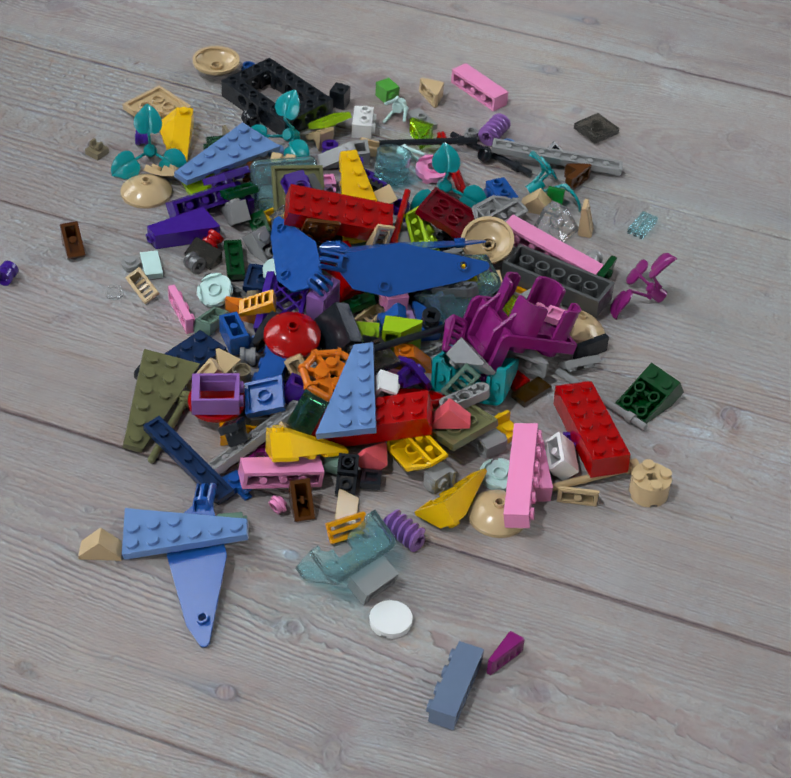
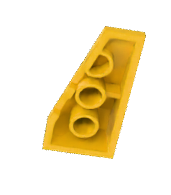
[160,107,194,161]
[266,425,348,462]
[414,468,487,529]

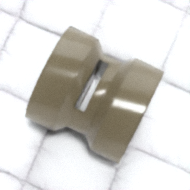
[232,363,251,390]

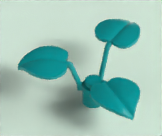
[251,90,310,165]
[111,104,187,179]
[409,143,487,211]
[525,150,581,212]

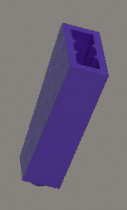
[146,207,220,249]

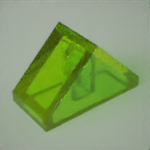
[409,117,433,150]

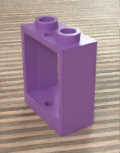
[306,275,340,320]
[191,373,244,415]

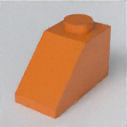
[393,344,432,373]

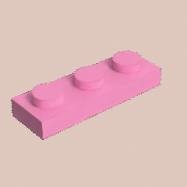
[168,284,195,334]

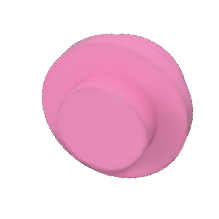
[268,495,287,515]

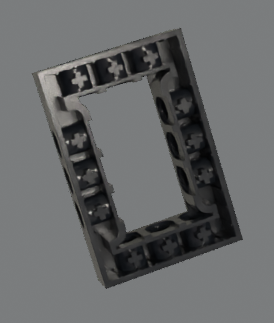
[221,57,333,135]

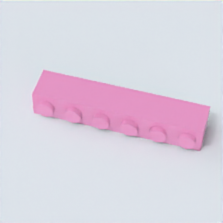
[506,215,603,275]
[503,423,542,528]

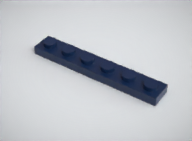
[143,416,234,505]

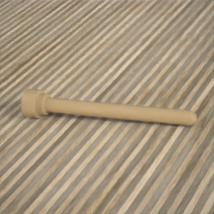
[552,458,639,491]

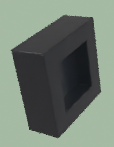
[360,468,382,490]

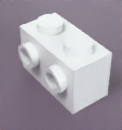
[352,106,377,139]
[375,369,400,398]
[544,432,579,481]

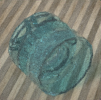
[374,144,412,186]

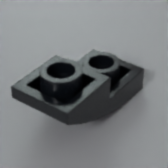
[335,453,359,496]

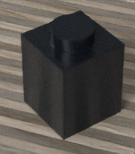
[329,82,351,110]

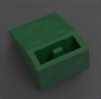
[615,362,684,424]

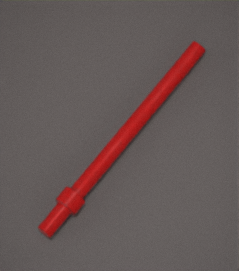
[389,189,411,243]

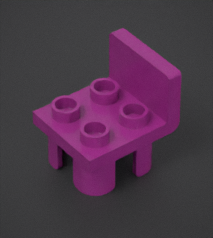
[454,272,581,382]

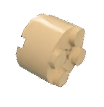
[629,459,672,507]

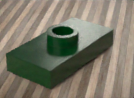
[220,182,259,200]
[249,209,271,235]
[597,255,617,280]
[340,292,377,314]

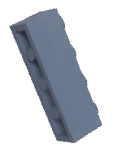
[426,641,484,731]

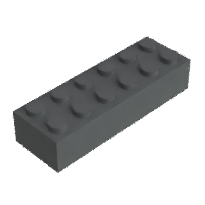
[501,244,615,318]

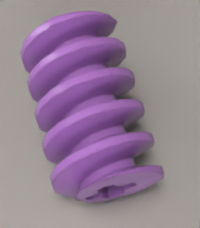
[478,113,511,146]
[380,509,425,552]

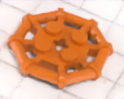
[298,347,349,403]

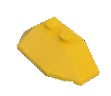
[387,435,449,472]

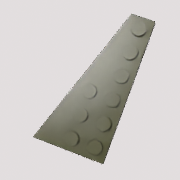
[122,349,200,453]

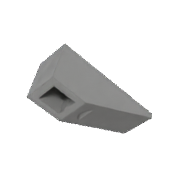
[317,139,370,170]

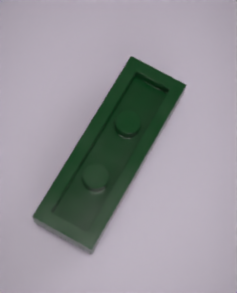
[224,240,245,280]

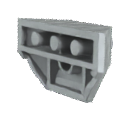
[471,195,529,222]

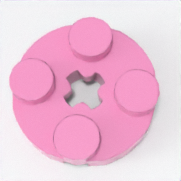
[415,154,446,184]

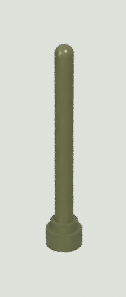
[148,391,190,463]

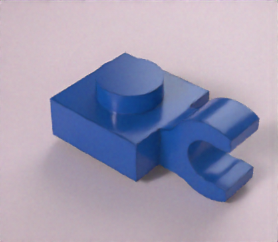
[222,470,252,501]

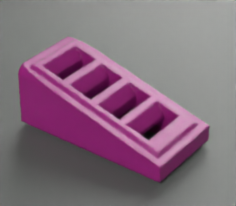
[442,314,468,353]
[486,631,525,676]

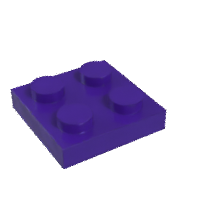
[202,165,250,187]

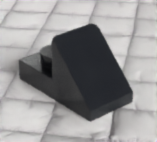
[218,416,248,447]

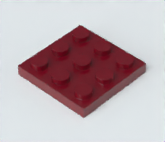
[414,187,475,238]

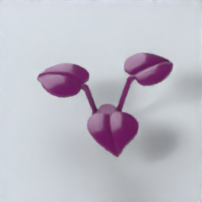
[610,253,677,320]

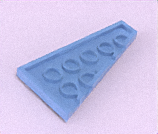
[174,122,280,185]
[315,342,377,439]
[122,508,248,560]

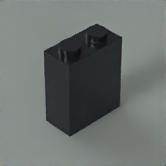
[314,302,364,361]

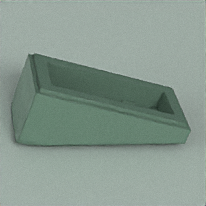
[194,306,230,336]
[441,363,481,396]

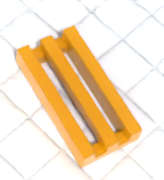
[325,511,370,544]

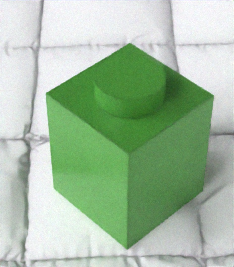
[375,78,400,103]

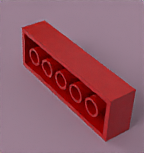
[284,184,393,241]
[553,381,631,478]
[310,390,433,447]

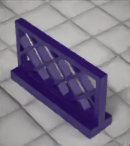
[253,271,310,333]

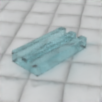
[627,211,658,240]

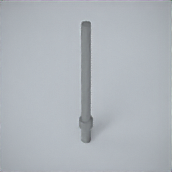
[555,367,648,431]

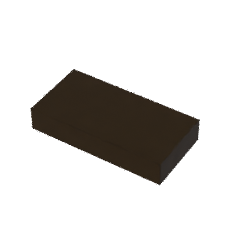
[511,376,552,408]

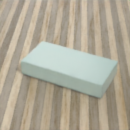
[140,250,163,280]

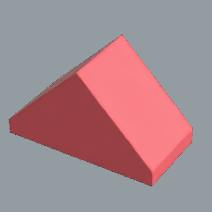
[432,398,471,429]
[357,442,387,470]

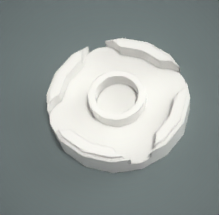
[369,600,413,639]

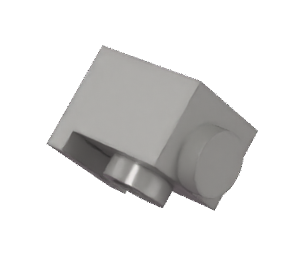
[423,461,456,494]

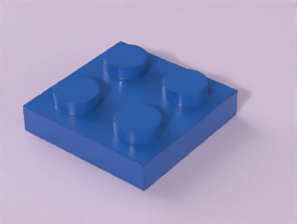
[244,375,286,419]

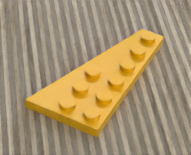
[339,150,377,244]

